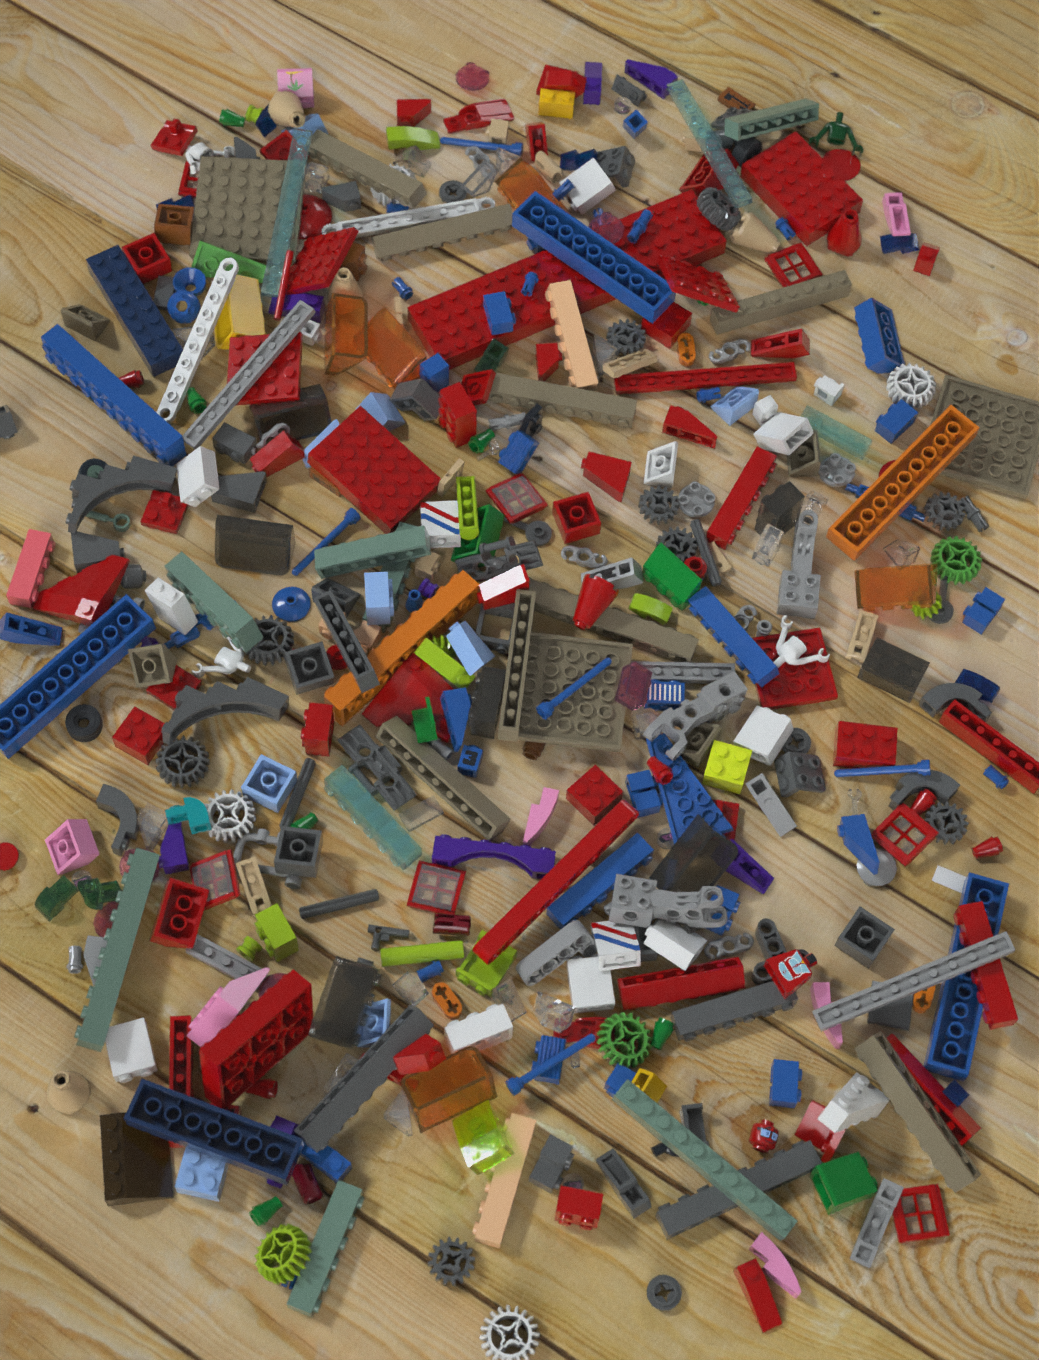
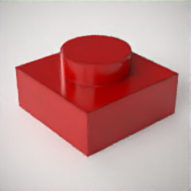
[435,715,450,743]

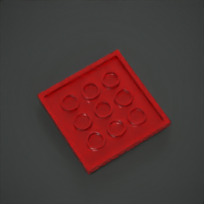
[278,227,359,295]
[657,255,740,313]
[227,331,303,406]
[752,627,838,710]

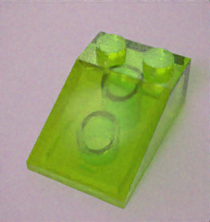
[452,1100,515,1175]

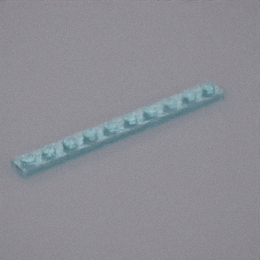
[667,79,752,209]
[261,128,313,298]

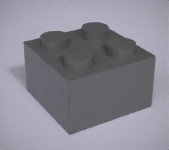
[284,641,334,695]
[274,826,323,878]
[834,907,895,968]

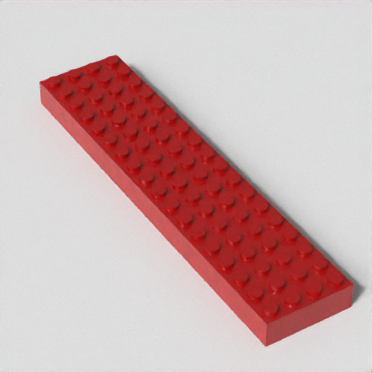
[407,189,727,370]

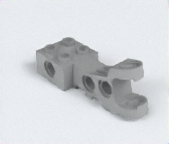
[777,510,821,619]
[643,671,748,761]
[609,874,728,928]

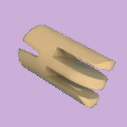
[533,151,564,184]

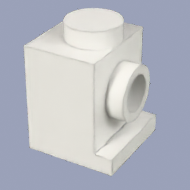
[300,320,322,346]
[814,375,845,406]
[752,395,778,427]

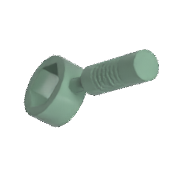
[86,510,131,532]

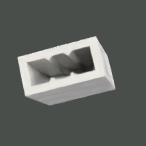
[559,158,616,215]
[753,412,814,455]
[176,446,219,507]
[145,577,198,635]
[733,705,794,766]
[643,919,708,970]
[566,954,615,1014]
[105,1018,158,1083]

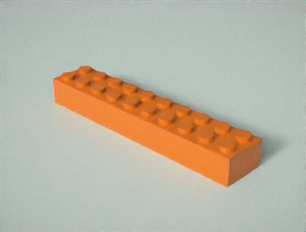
[826,405,980,561]
[324,570,479,727]

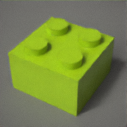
[254,903,299,962]

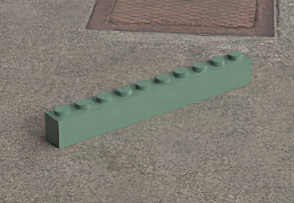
[74,847,160,1052]
[611,1079,798,1241]

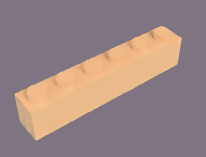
[545,280,598,390]
[472,1113,536,1249]

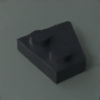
[519,403,543,437]

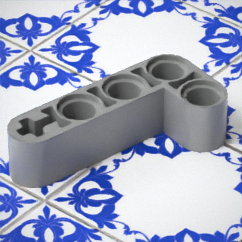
[516,920,597,986]

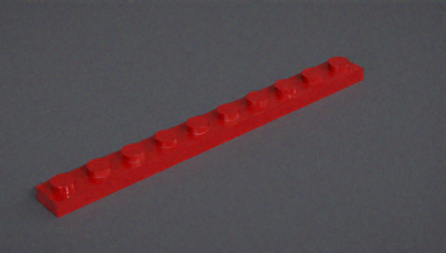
[613,362,797,395]

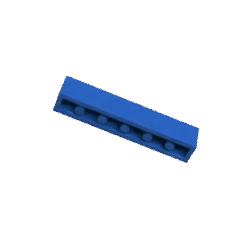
[688,586,779,688]
[546,833,654,930]

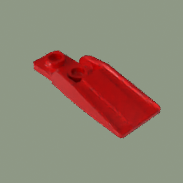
[443,98,514,134]
[553,1017,637,1052]

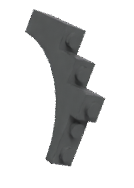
[66,455,177,534]
[161,677,289,745]

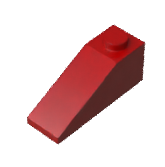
[751,328,810,359]
[662,405,718,449]
[734,1258,783,1333]

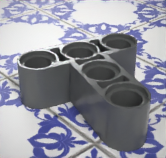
[751,918,809,985]

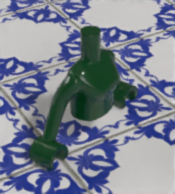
[808,112,863,157]

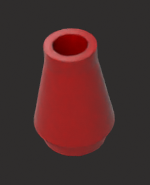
[119,370,144,388]
[646,756,674,785]
[910,789,937,816]
[971,836,1003,859]
[246,1078,278,1100]

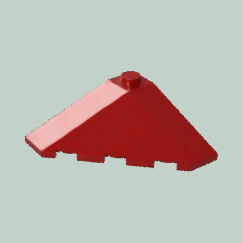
[32,554,130,626]
[362,653,473,727]

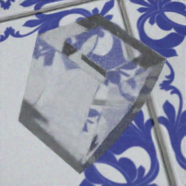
[392,971,429,1006]

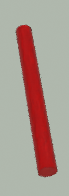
[274,250,294,321]

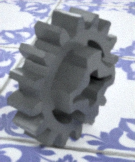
[606,319,646,356]
[638,485,679,525]
[924,492,966,531]
[656,526,697,563]
[925,801,969,845]
[428,1237,475,1287]

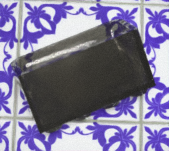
[249,384,332,444]
[214,515,296,575]
[649,814,738,892]
[309,955,382,1049]

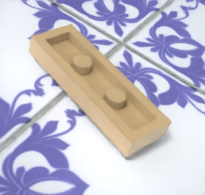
[603,348,657,378]

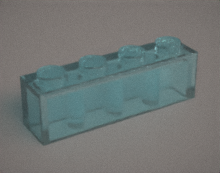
[800,405,872,460]

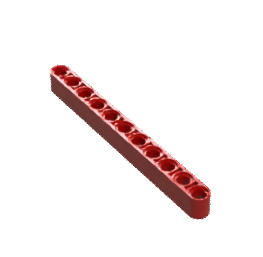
[472,799,639,965]

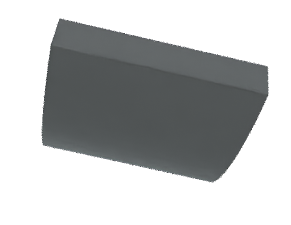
[867,981,913,1031]

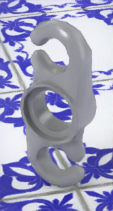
[465,146,498,178]
[709,339,751,364]
[251,423,290,455]
[561,545,608,569]
[734,605,757,631]
[704,932,754,960]

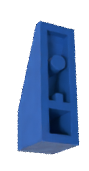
[0,612,62,646]
[440,687,472,753]
[837,814,880,875]
[300,1142,352,1184]

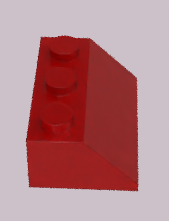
[679,149,739,197]
[149,878,209,948]

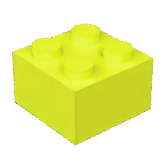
[702,740,752,794]

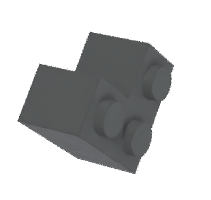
[389,378,440,421]
[529,1134,575,1194]

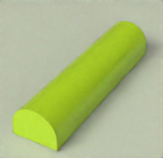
[456,476,479,540]
[380,940,464,967]

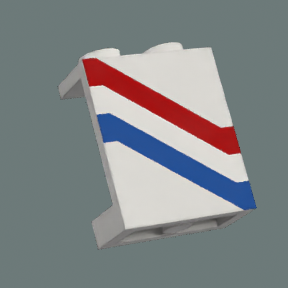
[420,500,461,548]
[591,921,641,971]

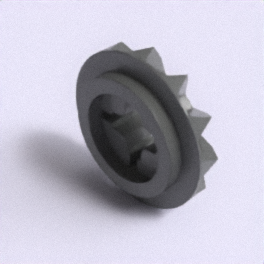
[439,180,467,203]
[782,728,811,754]
[647,1275,682,1311]

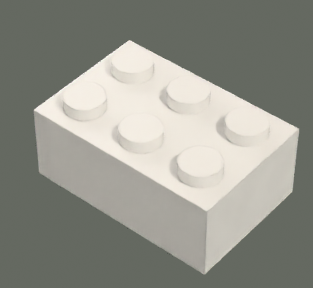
[444,1004,513,1062]

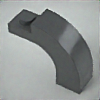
[919,683,992,722]
[889,770,960,811]
[96,784,139,856]

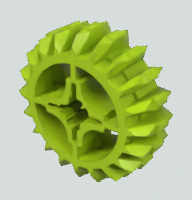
[255,1224,312,1284]

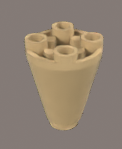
[268,91,305,128]
[729,211,780,254]
[327,268,363,315]
[47,1070,91,1114]

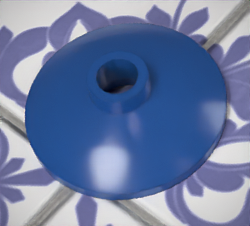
[272,587,311,622]

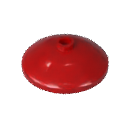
[299,194,332,240]

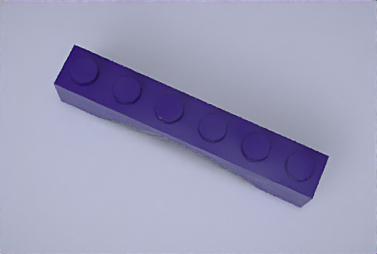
[432,834,556,879]

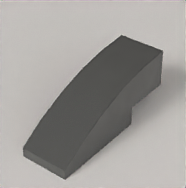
[595,1148,651,1219]

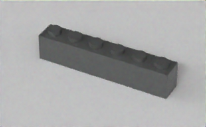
[313,590,380,693]
[670,981,798,1042]

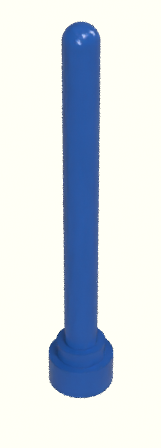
[440,137,523,157]
[292,508,361,576]
[536,658,612,720]
[834,759,931,777]
[505,1034,596,1096]

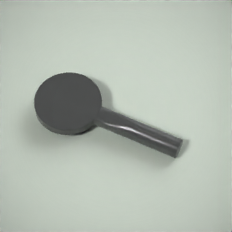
[504,518,552,546]
[928,576,954,624]

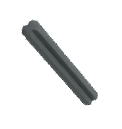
[690,519,722,587]
[279,758,316,829]
[299,889,379,919]

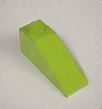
[414,638,476,689]

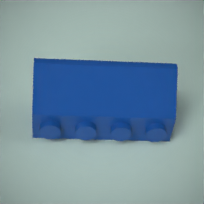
[854,297,905,374]

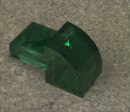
[474,338,509,372]
[35,875,79,922]
[78,878,122,910]

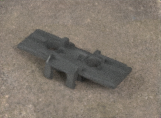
[455,536,543,582]
[337,724,417,811]

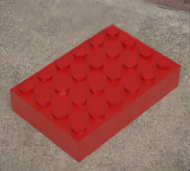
[740,131,863,246]
[307,405,441,534]
[199,969,314,1110]

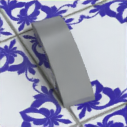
[849,1178,904,1268]

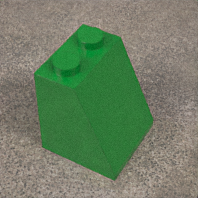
[810,1151,878,1215]

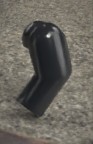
[651,1142,679,1157]

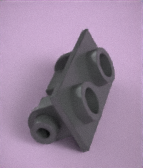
[611,74,647,107]

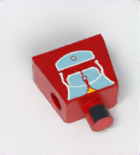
[764,949,818,999]

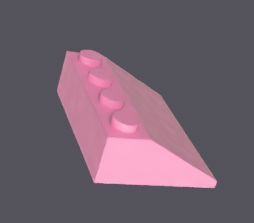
[187,967,271,1047]

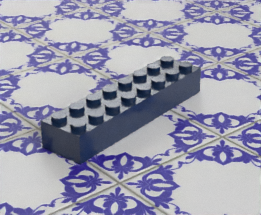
[86,245,183,377]
[124,1079,304,1186]

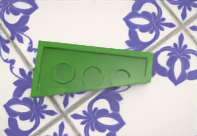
[191,241,268,283]

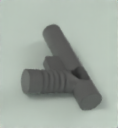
[368,924,410,951]

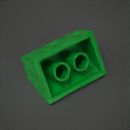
[451,504,505,567]
[642,543,702,611]

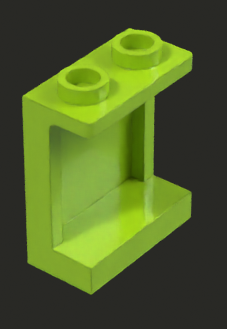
[456,930,517,997]

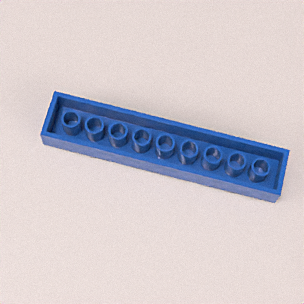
[512,191,676,324]
[41,324,186,467]
[0,594,156,759]
[923,872,1009,1082]

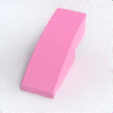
[882,193,911,236]
[523,787,559,846]
[810,982,843,1049]
[749,1232,801,1299]

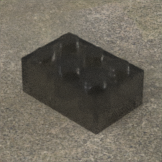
[754,481,805,545]
[857,637,930,703]
[468,666,506,739]

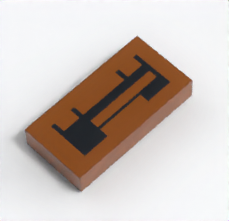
[717,87,756,110]
[309,466,342,497]

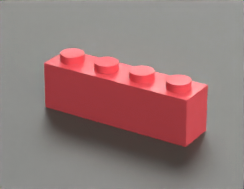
[6,529,55,608]

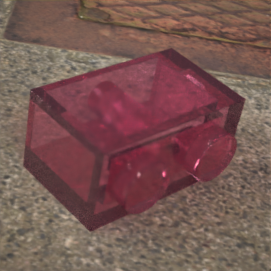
[615,661,653,711]

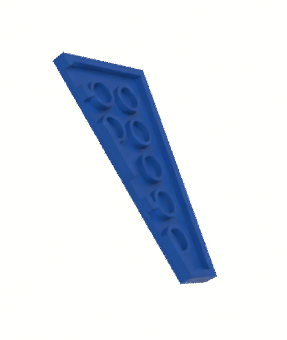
[646,733,734,847]

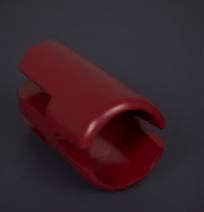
[433,914,471,936]
[292,1164,323,1205]

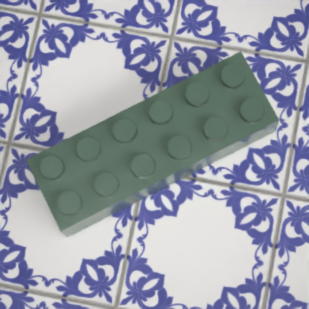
[164,551,263,653]

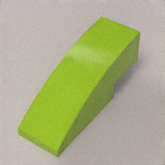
[386,126,440,152]

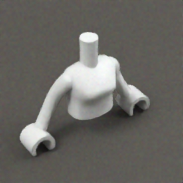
[185,142,235,174]
[773,615,830,668]
[192,635,251,678]

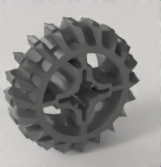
[696,187,741,231]
[245,615,294,666]
[155,735,210,789]

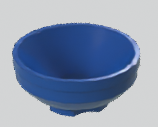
[173,267,206,296]
[167,290,201,324]

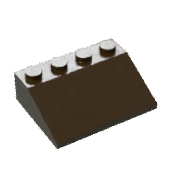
[100,1112,174,1206]

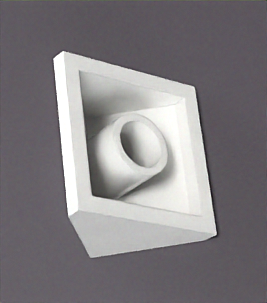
[644,441,678,488]

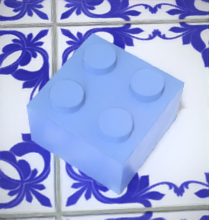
[364,572,394,625]
[241,754,297,813]
[175,1147,229,1202]

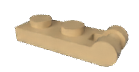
[845,610,879,664]
[236,857,272,918]

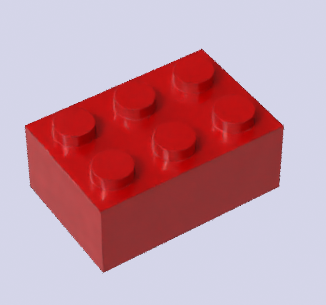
[438,382,477,448]
[833,721,898,768]

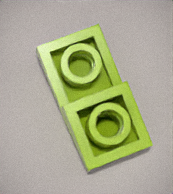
[628,593,673,625]

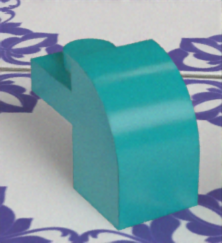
[165,797,212,835]

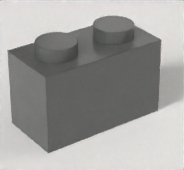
[212,422,257,464]

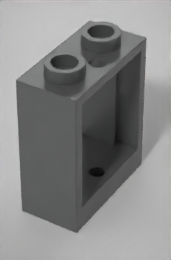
[475,603,515,654]

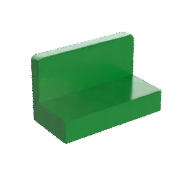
[411,697,438,743]

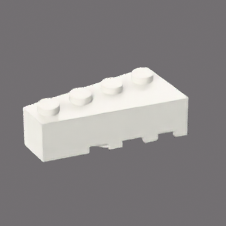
[818,1072,890,1133]

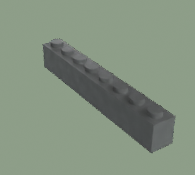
[294,1005,434,1153]
[655,1140,822,1240]

